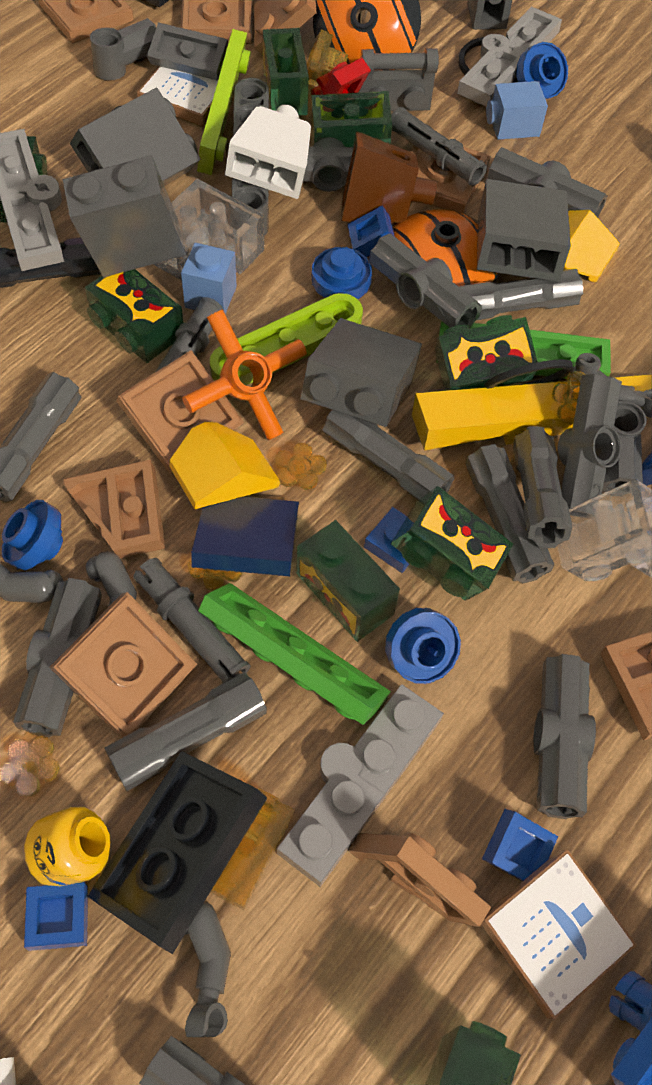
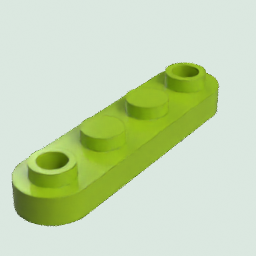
[210,293,363,385]

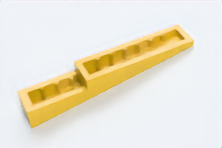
[412,375,652,451]

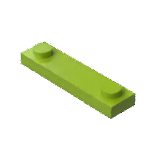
[197,29,251,175]

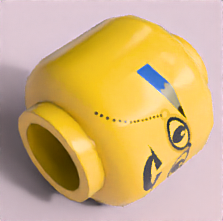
[24,807,111,886]

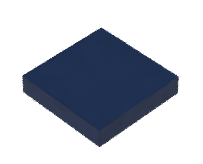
[191,497,299,577]

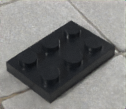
[87,751,267,954]

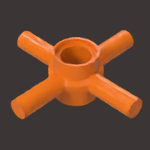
[182,309,307,440]

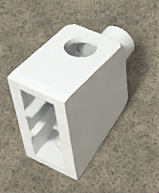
[225,105,311,199]

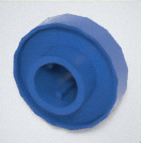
[516,42,568,99]
[312,247,372,299]
[2,500,63,570]
[385,608,461,684]

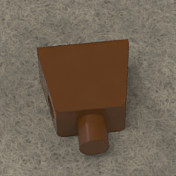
[341,132,437,223]

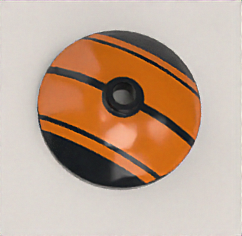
[313,0,421,70]
[393,209,500,286]

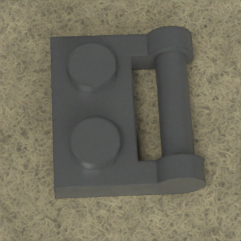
[357,48,439,112]

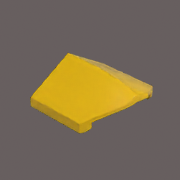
[564,210,620,282]
[169,422,280,509]

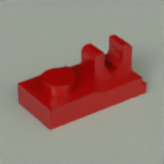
[311,57,371,127]

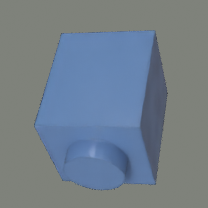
[486,81,548,140]
[181,242,237,314]

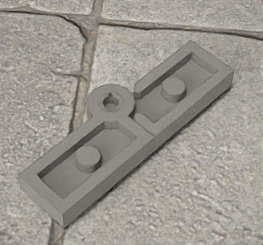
[457,6,562,107]
[0,129,64,271]
[277,684,444,887]

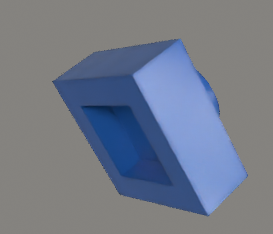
[348,205,395,257]
[364,507,431,573]
[482,809,558,882]
[24,882,88,951]

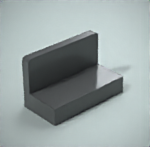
[147,22,228,81]

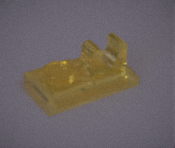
[301,29,349,86]
[210,788,295,911]

